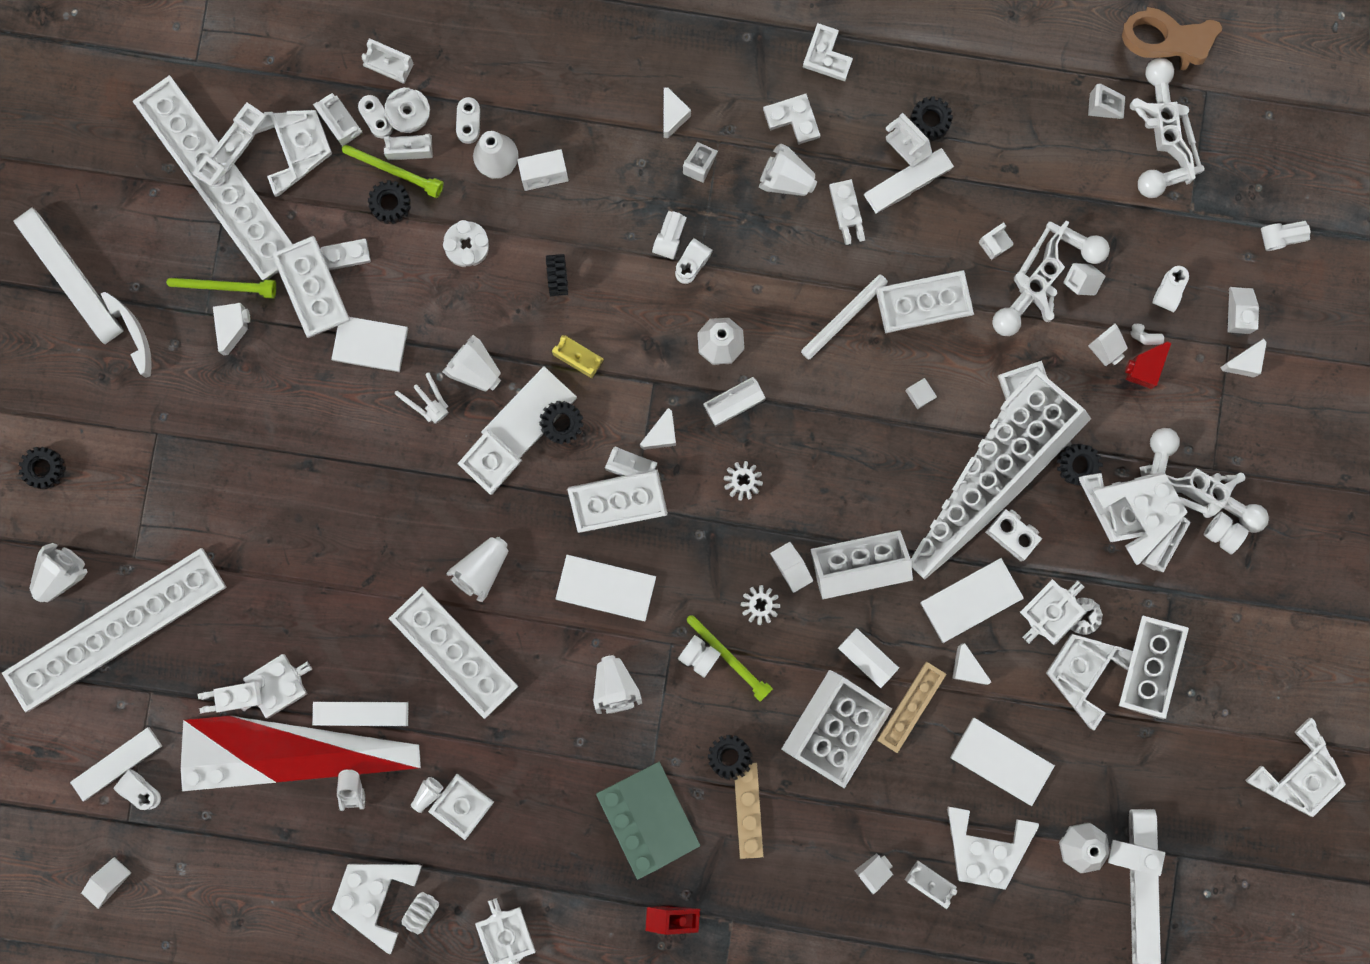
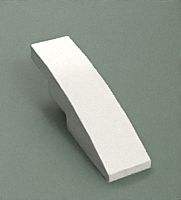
[864,148,954,213]
[312,702,408,726]

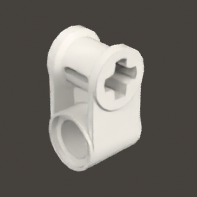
[675,238,713,284]
[1152,266,1189,312]
[114,769,161,810]
[337,770,365,811]

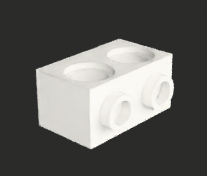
[985,509,1042,561]

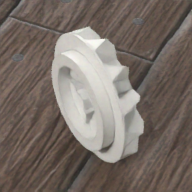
[1071,598,1103,635]

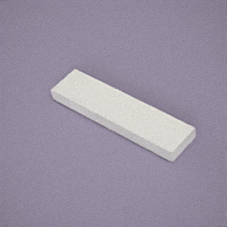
[70,727,162,801]

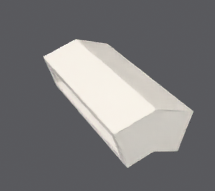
[703,377,766,427]
[1142,517,1191,572]
[838,628,899,688]

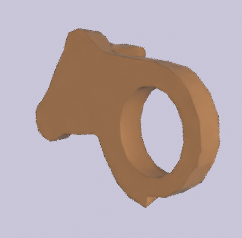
[1122,7,1222,70]

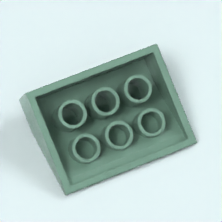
[596,761,700,880]

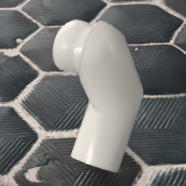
[1130,324,1164,345]

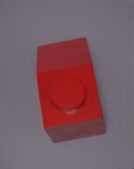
[1125,342,1171,389]
[645,906,700,935]

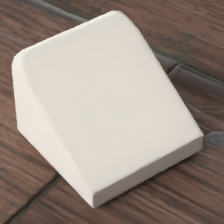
[905,378,937,409]

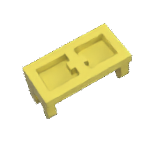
[552,335,604,378]

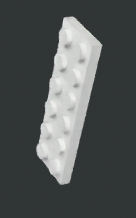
[389,586,519,719]

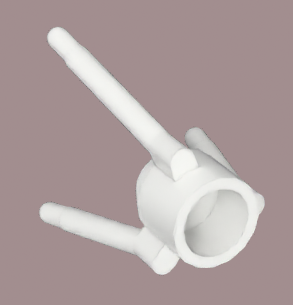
[395,373,449,424]

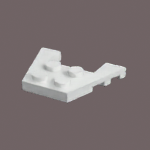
[256,110,332,197]
[1079,465,1152,542]
[1092,472,1187,565]
[1046,634,1133,730]
[1245,718,1346,817]
[947,806,1039,890]
[332,864,422,954]

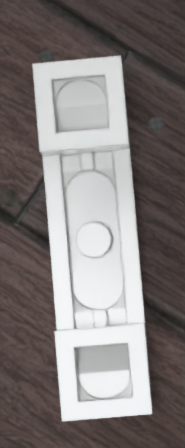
[192,103,266,187]
[101,292,151,378]

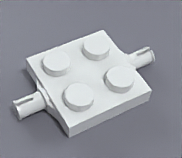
[1020,579,1087,645]
[241,654,312,719]
[475,898,536,964]

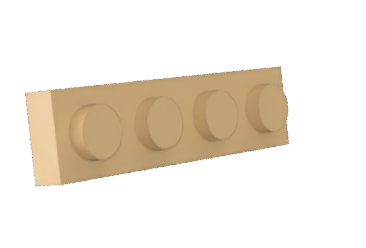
[877,662,946,753]
[735,763,763,859]

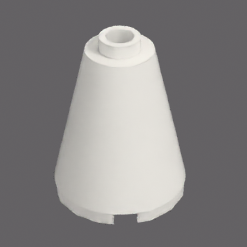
[473,131,518,179]
[447,537,509,602]

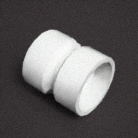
[1204,511,1249,554]
[678,635,721,677]

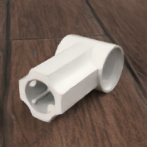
[652,211,686,260]
[1261,221,1311,251]

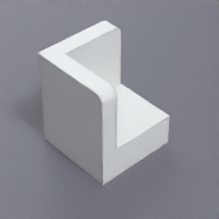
[979,222,1013,260]
[1063,263,1106,295]

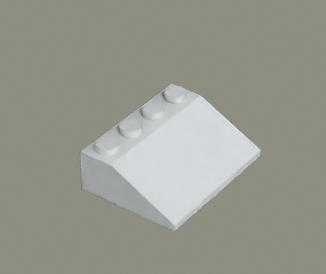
[781,670,892,788]

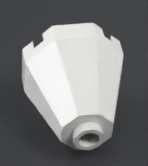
[759,144,817,196]
[697,318,744,365]
[442,335,501,392]
[30,543,87,602]
[593,655,642,714]
[1059,823,1110,873]

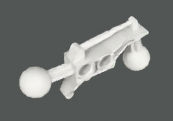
[1130,58,1204,198]
[992,221,1110,336]
[1144,428,1269,533]

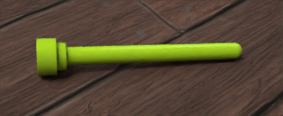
[342,145,444,198]
[166,278,276,298]
[687,615,773,702]

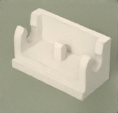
[362,38,414,84]
[313,93,363,147]
[886,113,932,167]
[384,133,433,160]
[517,149,569,191]
[605,447,657,476]
[905,860,957,909]

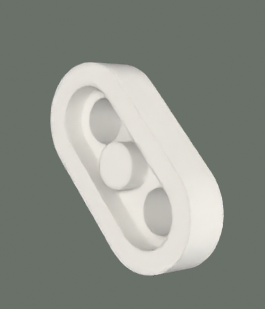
[358,95,393,139]
[456,97,481,144]

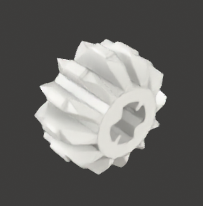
[724,461,763,500]
[741,585,780,625]
[402,892,439,935]

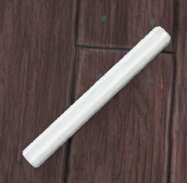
[801,274,888,360]

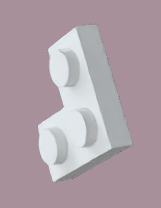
[803,23,853,81]
[763,94,820,145]

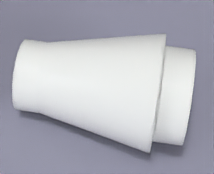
[411,777,443,813]

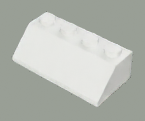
[811,530,913,599]
[1119,616,1189,719]

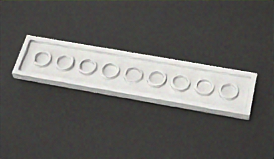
[133,75,293,282]
[2,548,227,712]

